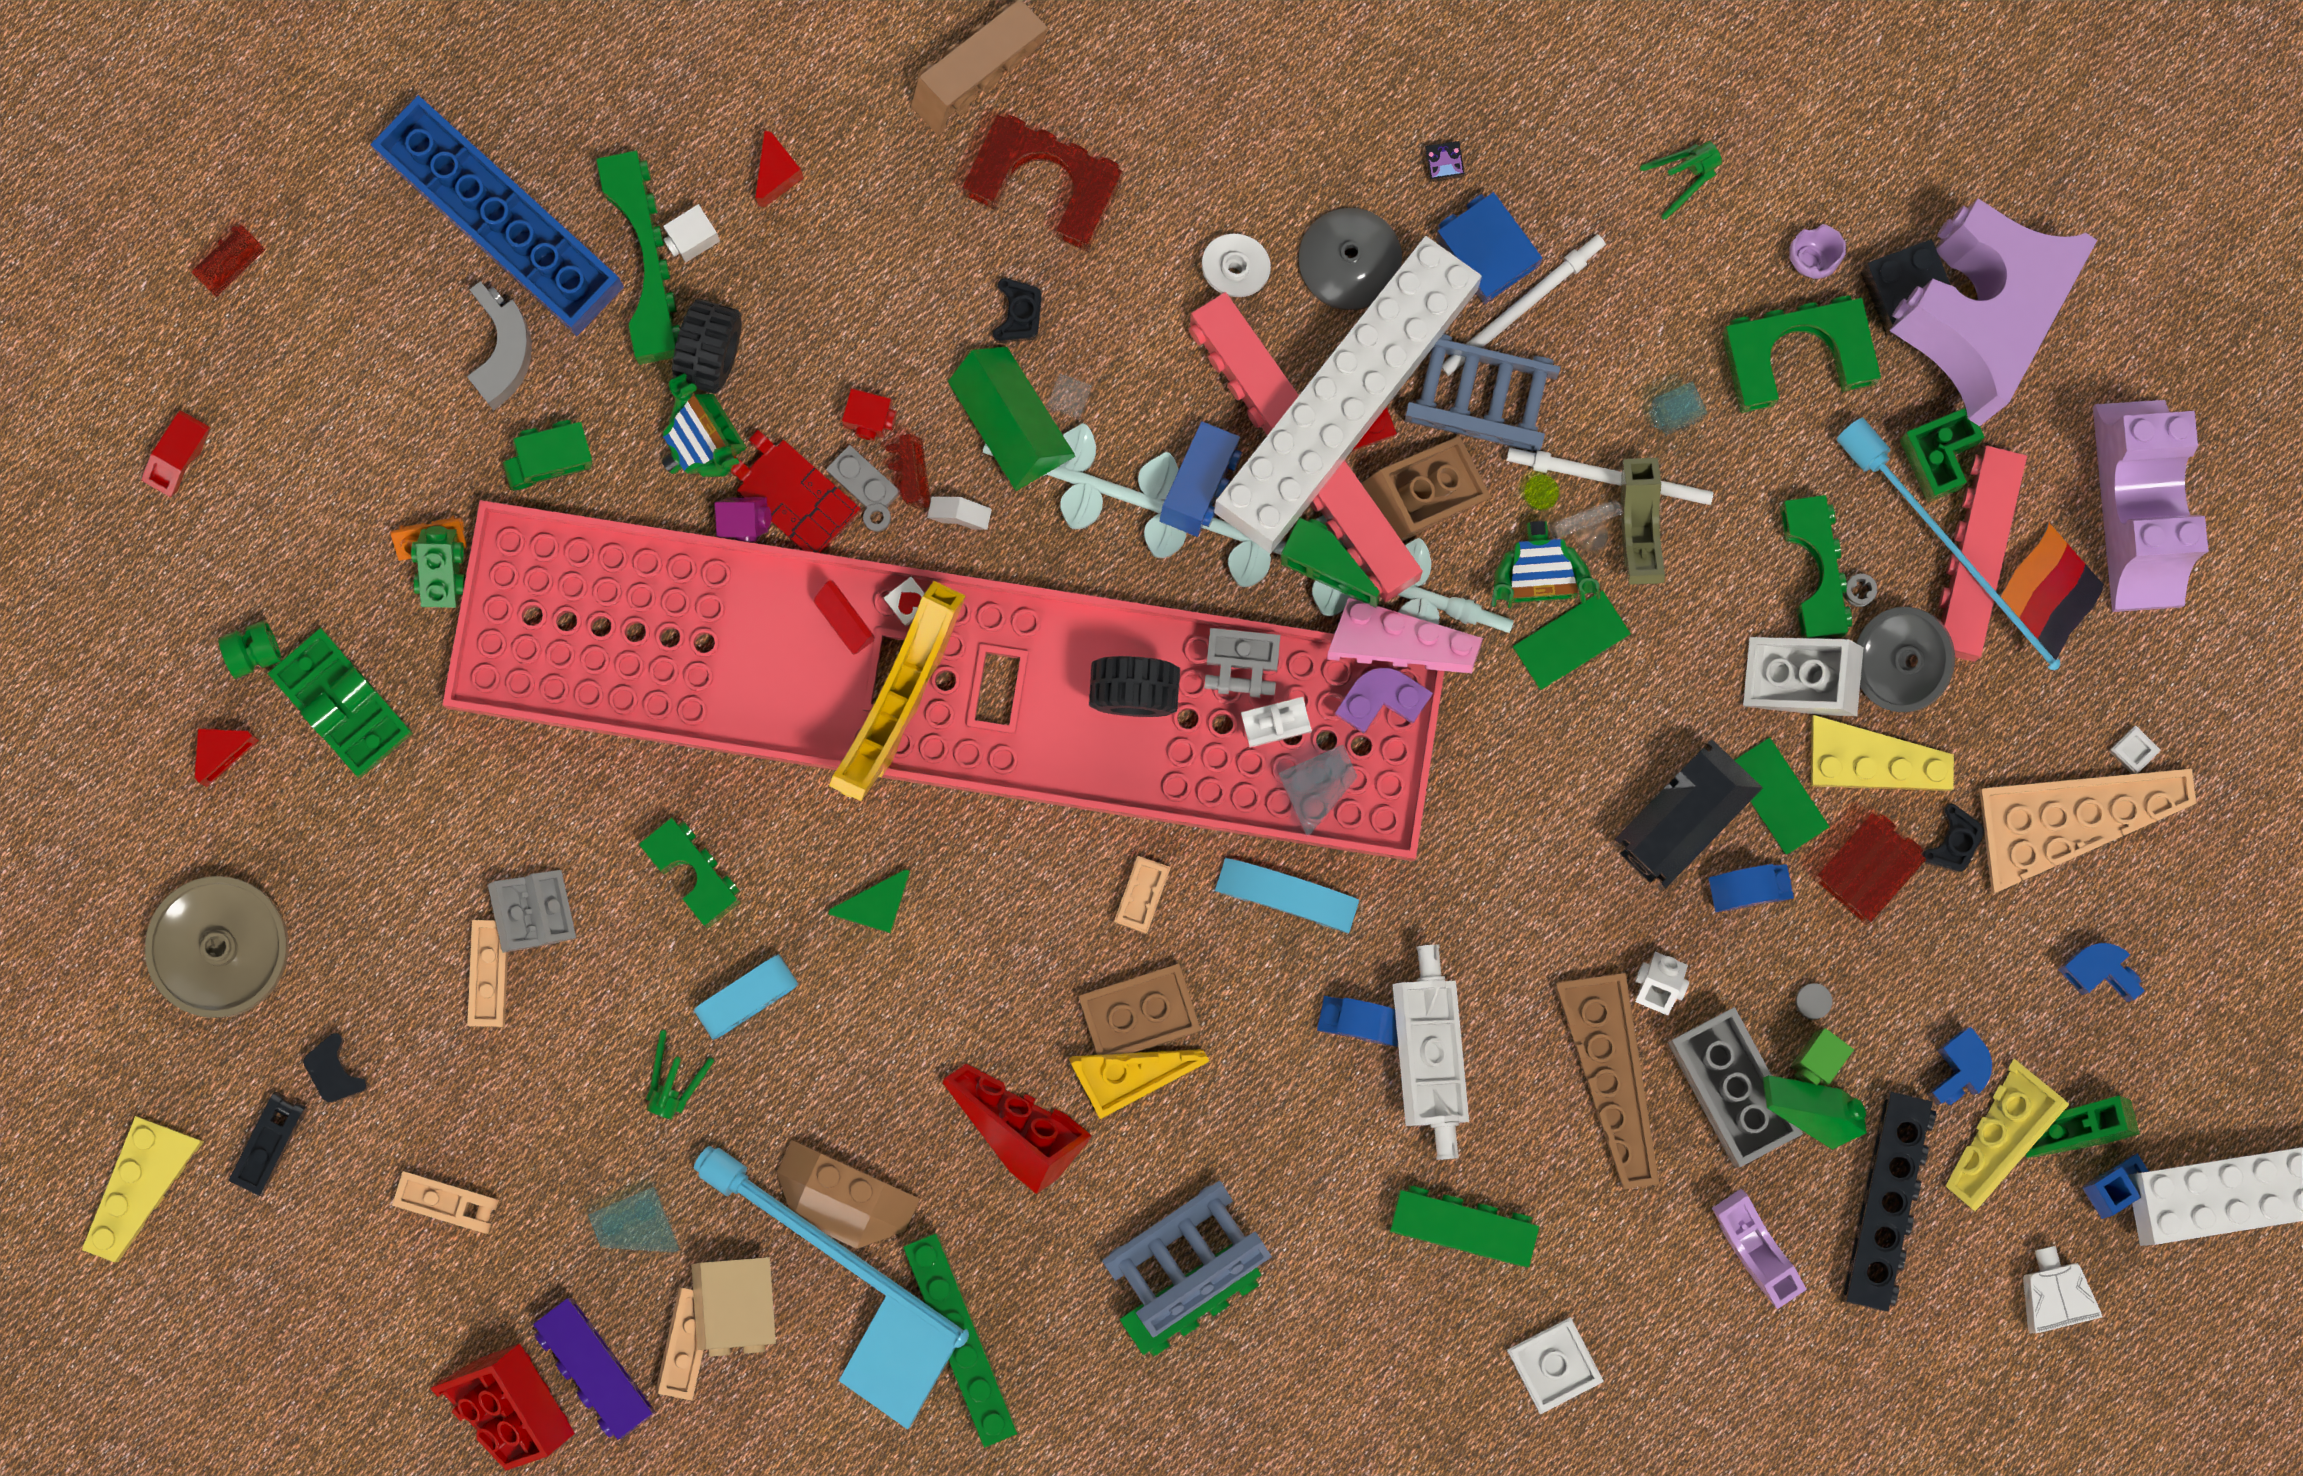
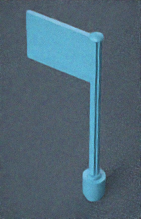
[694,1146,969,1429]

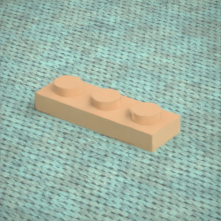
[467,920,508,1027]
[655,1287,704,1401]

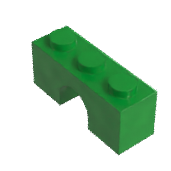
[639,818,741,929]

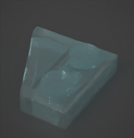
[1278,745,1358,836]
[588,1187,681,1252]

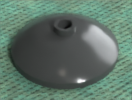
[1298,208,1402,310]
[1857,607,1955,712]

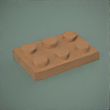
[1078,964,1201,1055]

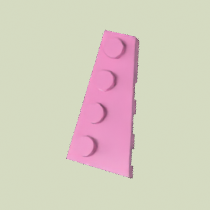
[1327,598,1483,673]

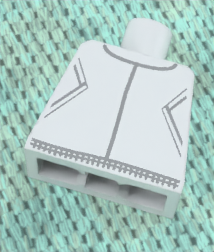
[2023,1246,2102,1333]

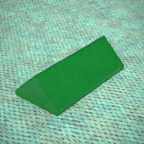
[948,347,1076,492]

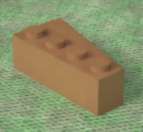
[911,0,1048,136]

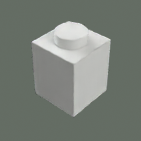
[663,204,720,263]

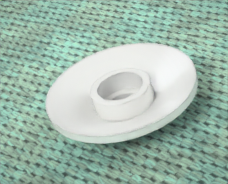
[1202,234,1271,297]

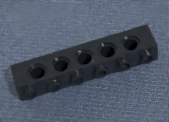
[1841,1092,1936,1312]

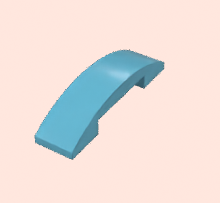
[1215,857,1359,934]

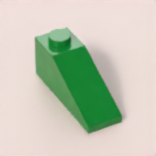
[1281,518,1380,608]
[1763,1075,1867,1150]
[2026,1095,2140,1159]

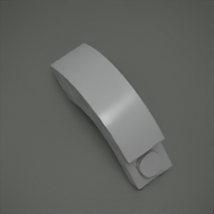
[467,281,532,411]

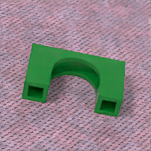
[1722,295,1881,413]

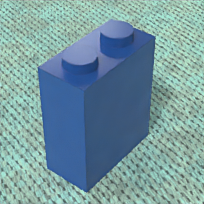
[1436,192,1543,305]

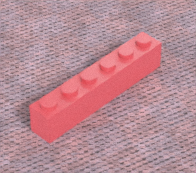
[1939,446,2027,662]

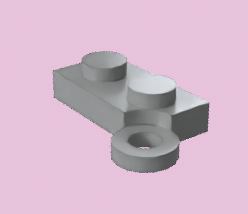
[826,445,901,532]

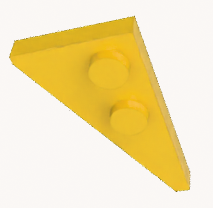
[1069,1049,1209,1119]

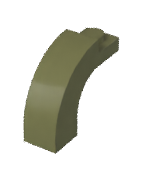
[1621,458,1665,585]

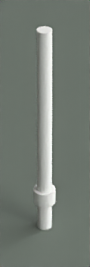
[1442,234,1606,376]
[1506,447,1713,505]

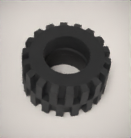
[672,299,742,394]
[1089,656,1180,717]

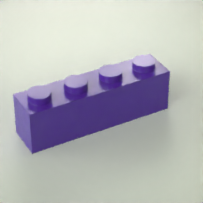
[533,1298,657,1440]

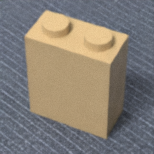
[691,1257,776,1357]

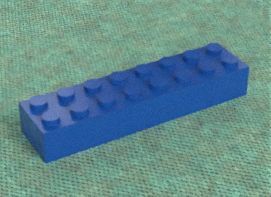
[370,95,624,336]

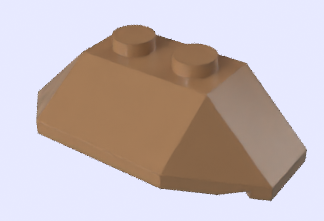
[777,1140,920,1249]

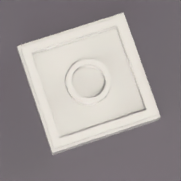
[1507,1317,1604,1414]

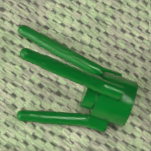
[1640,141,1722,220]
[646,1029,714,1120]

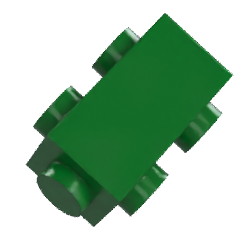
[411,526,466,608]

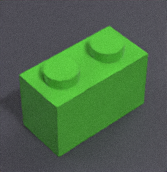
[1790,1028,1854,1086]

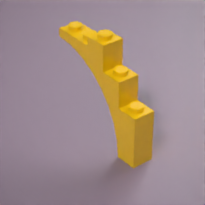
[829,581,966,801]

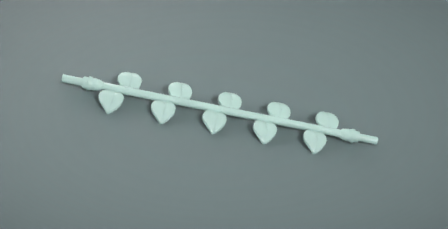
[983,423,1514,633]

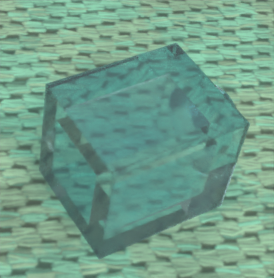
[1649,381,1707,436]

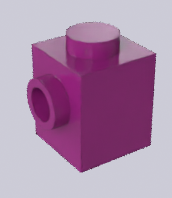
[715,497,772,543]

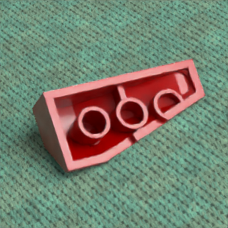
[942,1064,1092,1194]

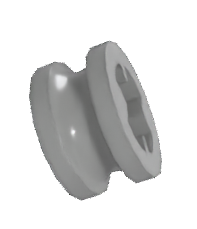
[1844,574,1877,607]

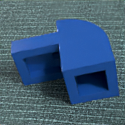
[1709,864,1794,912]
[2058,943,2145,1002]
[1317,996,1398,1047]
[1927,1027,1992,1106]
[2082,1153,2149,1219]

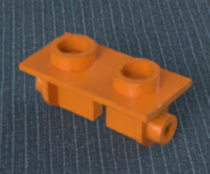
[390,515,467,561]

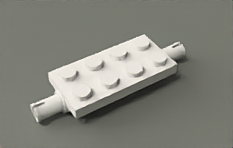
[1393,945,1469,1160]

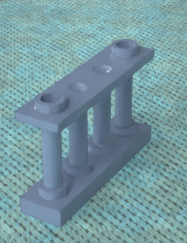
[1404,334,1560,452]
[1102,1181,1272,1338]

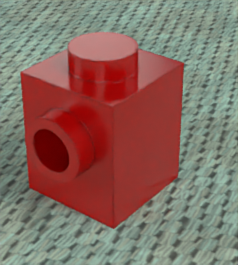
[842,388,897,441]

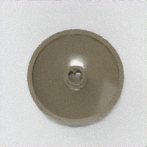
[145,876,289,1018]

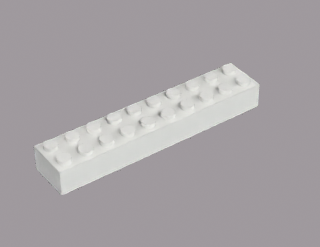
[1214,236,1482,554]

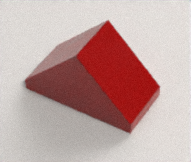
[755,131,804,207]
[194,729,260,787]

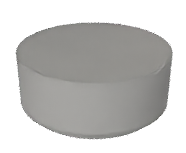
[1795,983,1832,1020]

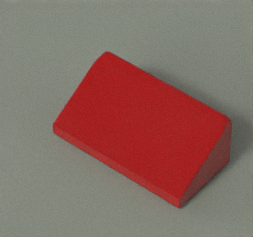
[814,580,875,654]

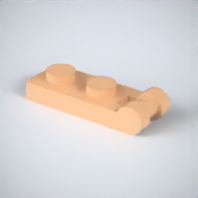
[392,1171,499,1234]

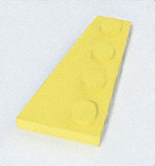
[1811,715,1954,791]
[1946,1059,2069,1211]
[82,1116,204,1262]

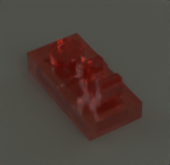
[191,225,266,297]
[886,434,931,509]

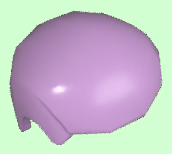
[1789,224,1846,279]

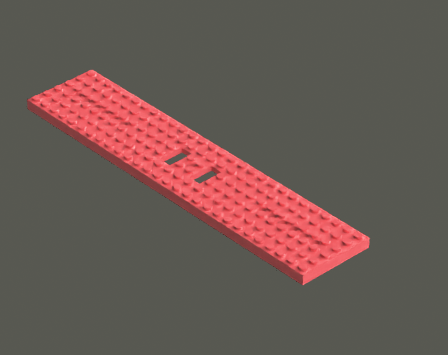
[443,500,1444,861]

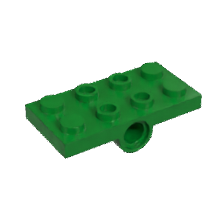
[267,628,413,779]

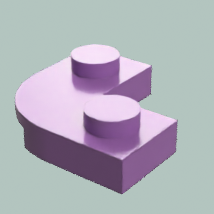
[1335,668,1433,733]

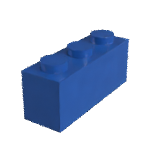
[1159,421,1242,537]

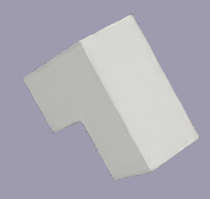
[927,497,992,530]

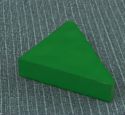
[828,870,911,934]

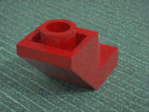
[141,410,211,498]

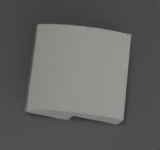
[488,870,576,953]

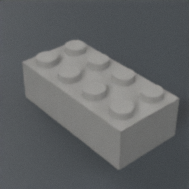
[1667,1007,1803,1168]

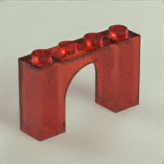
[962,114,1123,252]

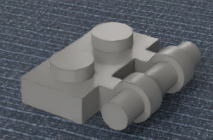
[1204,628,1281,698]

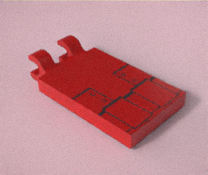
[730,430,861,554]

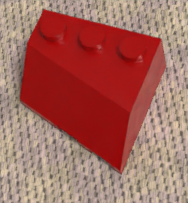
[430,1343,575,1471]

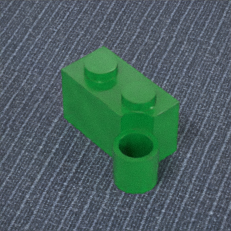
[502,420,592,491]

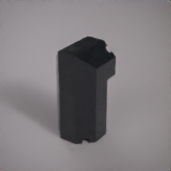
[1611,739,1763,891]

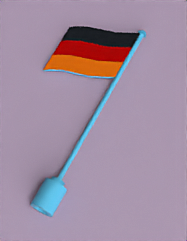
[1837,417,2104,670]

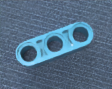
[693,954,798,1040]

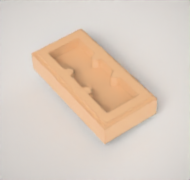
[1114,856,1171,934]

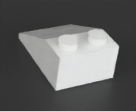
[1743,637,1864,716]

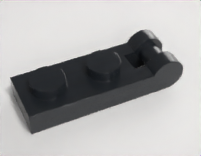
[228,1092,307,1197]

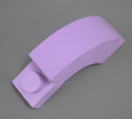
[1712,1189,1807,1309]

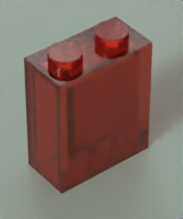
[1813,813,1926,925]

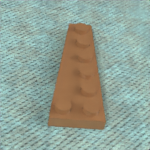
[1555,973,1659,1190]

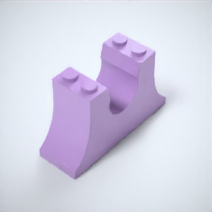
[1890,198,2097,426]
[2093,400,2208,612]

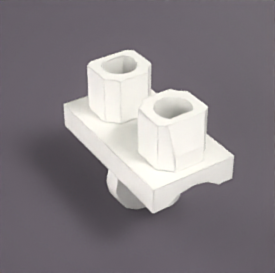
[1241,697,1312,748]

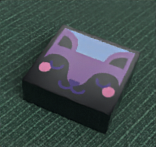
[1425,141,1465,182]

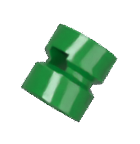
[218,620,282,679]

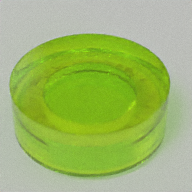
[1524,475,1559,511]

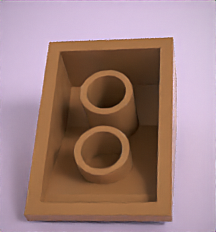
[1361,436,1491,541]

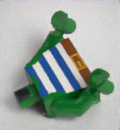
[662,373,747,478]
[1491,521,1600,609]

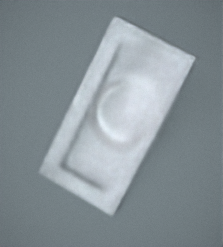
[1549,500,1623,553]

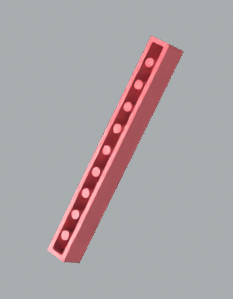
[1189,292,1423,603]

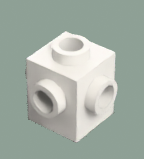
[1635,952,1689,1015]

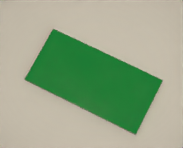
[1513,590,1631,691]
[1734,737,1830,855]

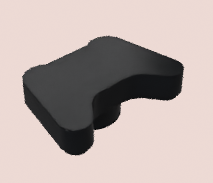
[993,278,1042,343]
[1921,803,1984,873]
[303,1033,369,1103]

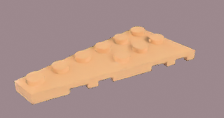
[1979,769,2196,894]

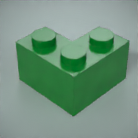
[1899,408,1985,503]

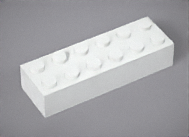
[2128,1147,2303,1246]

